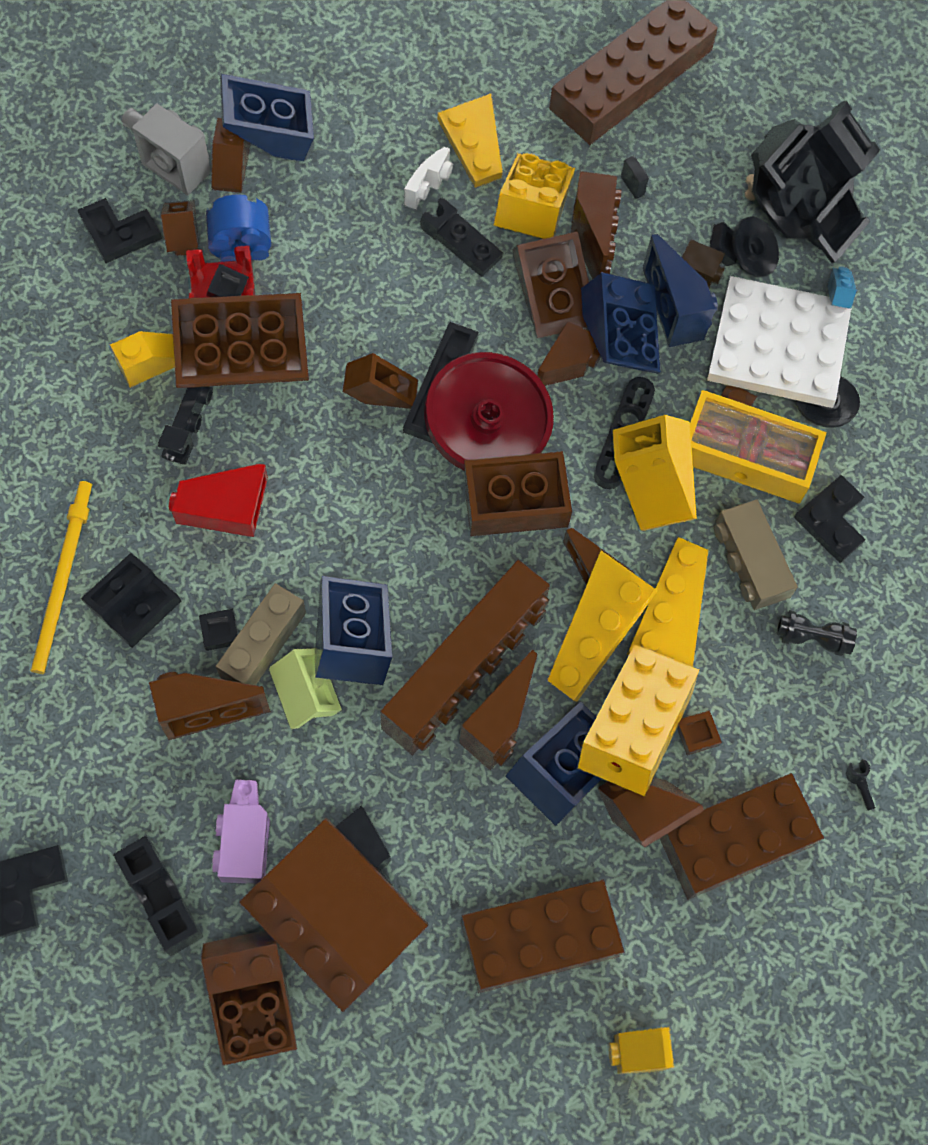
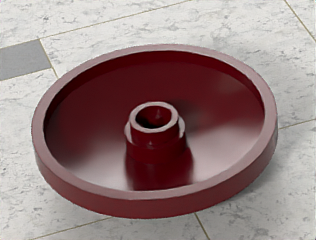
[424,352,554,471]

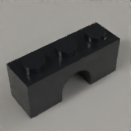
[113,835,204,956]

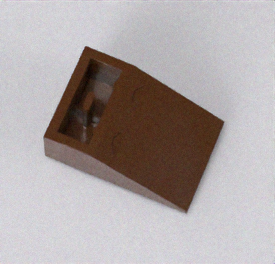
[571,171,622,280]
[201,930,297,1066]

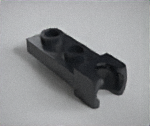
[420,198,503,277]
[158,386,213,465]

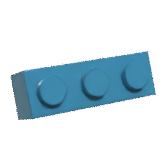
[828,267,857,309]

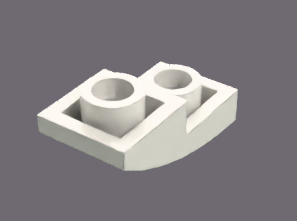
[405,147,453,209]

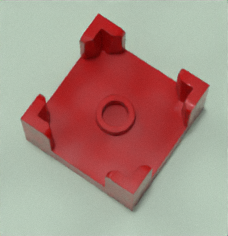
[186,246,255,298]

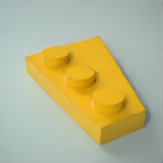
[437,94,503,188]

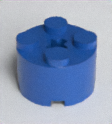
[206,195,271,262]

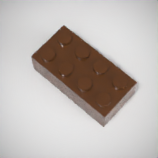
[659,773,824,900]
[461,880,624,994]

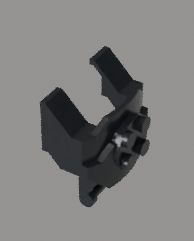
[751,101,880,264]

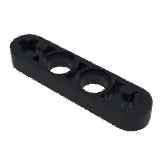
[594,377,655,490]

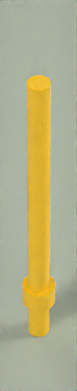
[30,481,92,674]

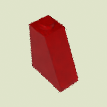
[169,464,268,537]

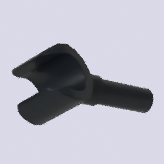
[846,759,876,811]

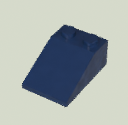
[220,73,314,162]
[642,234,718,347]
[315,576,392,685]
[505,701,602,826]

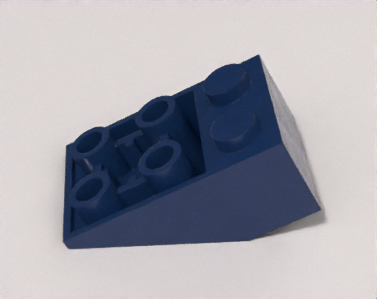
[581,272,660,374]

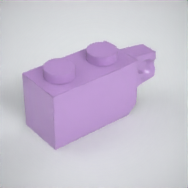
[212,780,270,884]

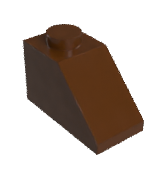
[211,118,251,193]
[161,200,199,256]
[537,321,601,386]
[342,353,418,409]

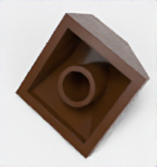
[597,777,704,848]

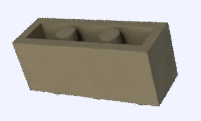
[714,499,798,610]
[216,583,306,685]

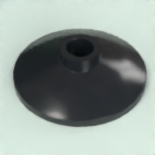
[733,216,779,277]
[796,376,860,428]

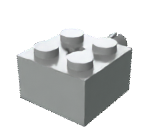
[121,103,211,196]

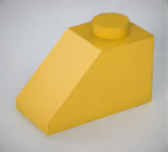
[110,331,175,388]
[609,1027,674,1074]

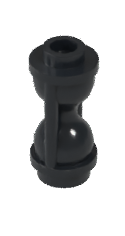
[777,610,857,656]

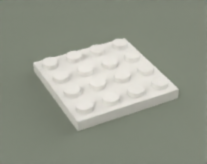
[707,276,852,408]

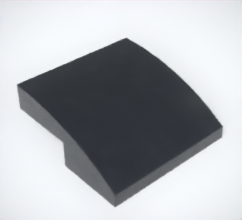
[81,553,182,648]

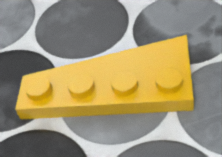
[627,537,708,667]
[547,550,658,702]

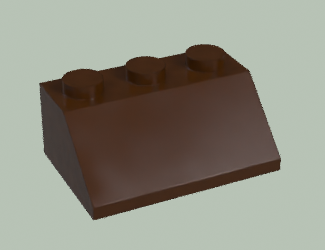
[464,451,572,536]

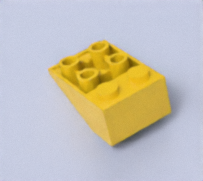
[493,153,575,239]
[613,415,697,531]

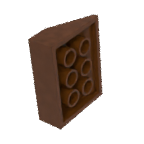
[171,293,309,388]
[239,818,429,1012]

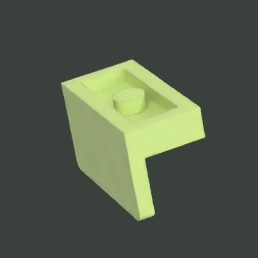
[269,648,342,729]

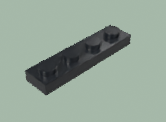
[403,321,479,443]

